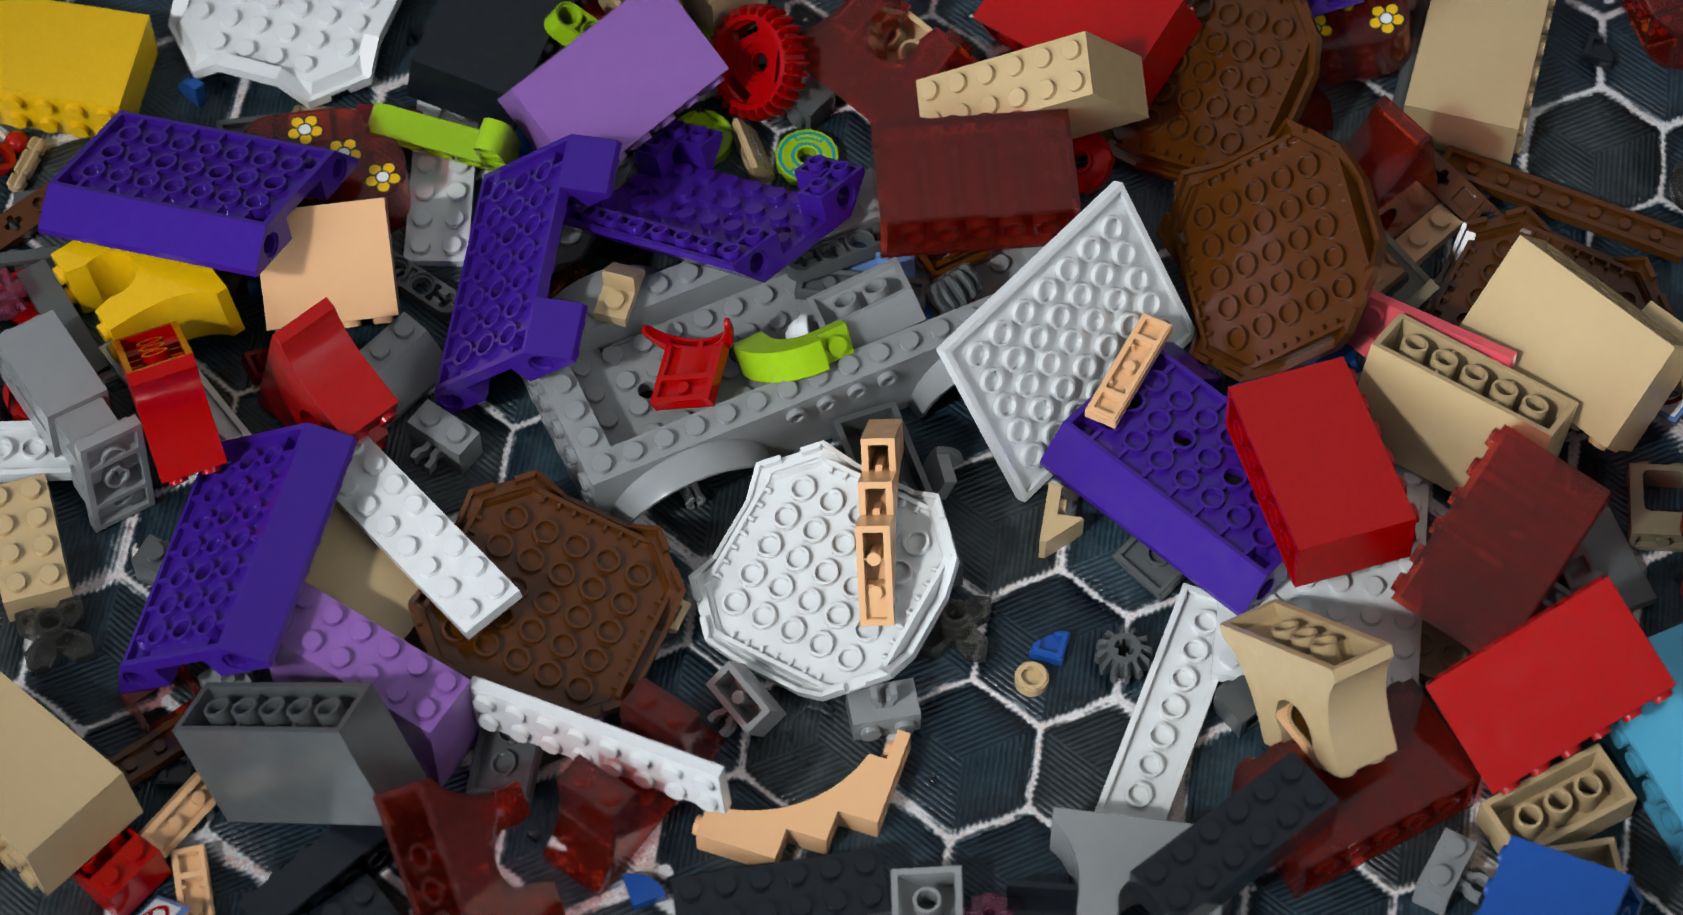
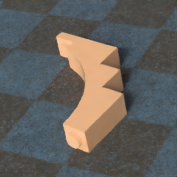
[855,419,904,626]
[692,730,911,866]

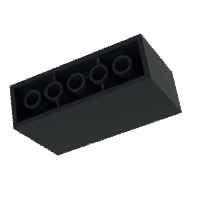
[406,0,581,132]

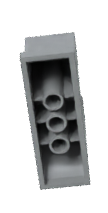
[1050,807,1231,915]

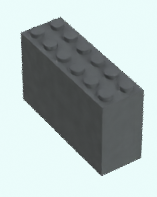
[172,682,426,826]

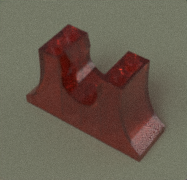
[798,0,979,152]
[1345,95,1439,239]
[543,676,724,897]
[372,777,566,915]

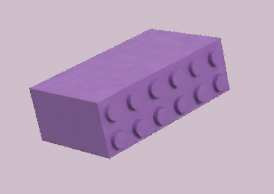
[497,0,729,162]
[269,582,479,789]

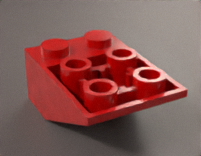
[70,827,172,915]

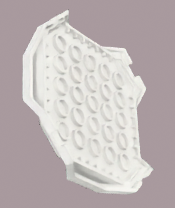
[168,0,402,110]
[688,440,960,701]

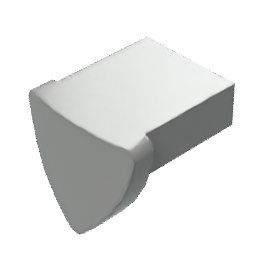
[923,446,964,500]

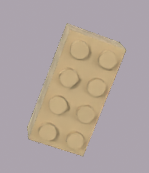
[0,473,76,622]
[1475,743,1637,855]

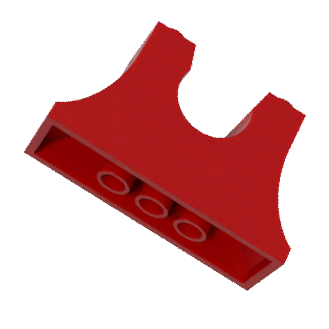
[257,297,399,451]
[113,321,228,485]

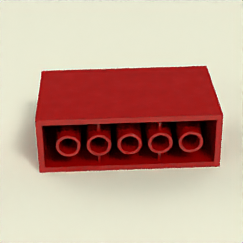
[973,0,1203,121]
[1225,356,1419,588]
[1425,572,1676,795]

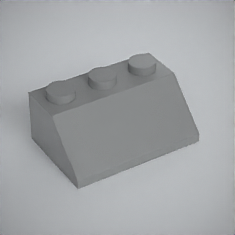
[806,256,926,349]
[359,311,443,429]
[891,865,965,915]

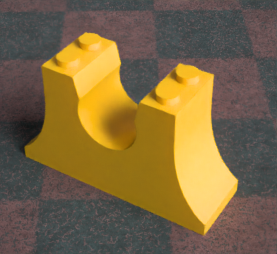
[50,240,245,363]

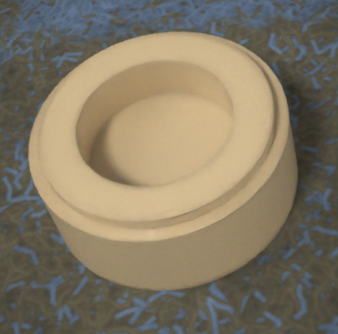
[1014,661,1049,697]

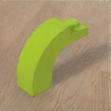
[732,319,855,383]

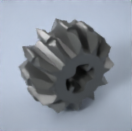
[925,263,983,314]
[1094,626,1153,686]

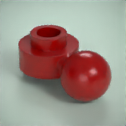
[0,131,29,176]

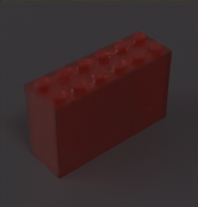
[871,109,1081,258]
[1390,424,1614,652]
[1230,678,1481,899]

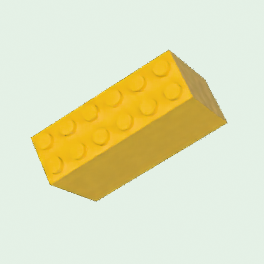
[0,0,159,138]

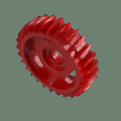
[710,3,810,121]

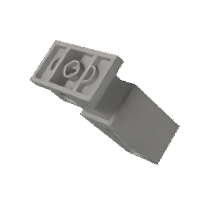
[0,310,156,533]

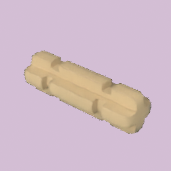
[7,136,47,192]

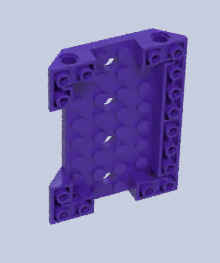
[38,110,360,277]
[562,120,865,283]
[434,134,622,414]
[1040,342,1287,616]
[118,422,358,694]

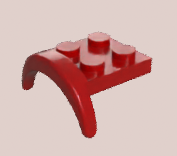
[642,318,734,411]

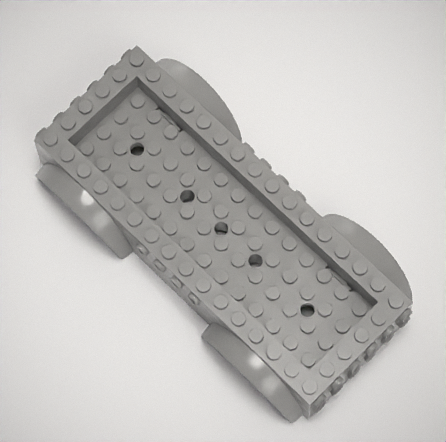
[519,141,1054,523]

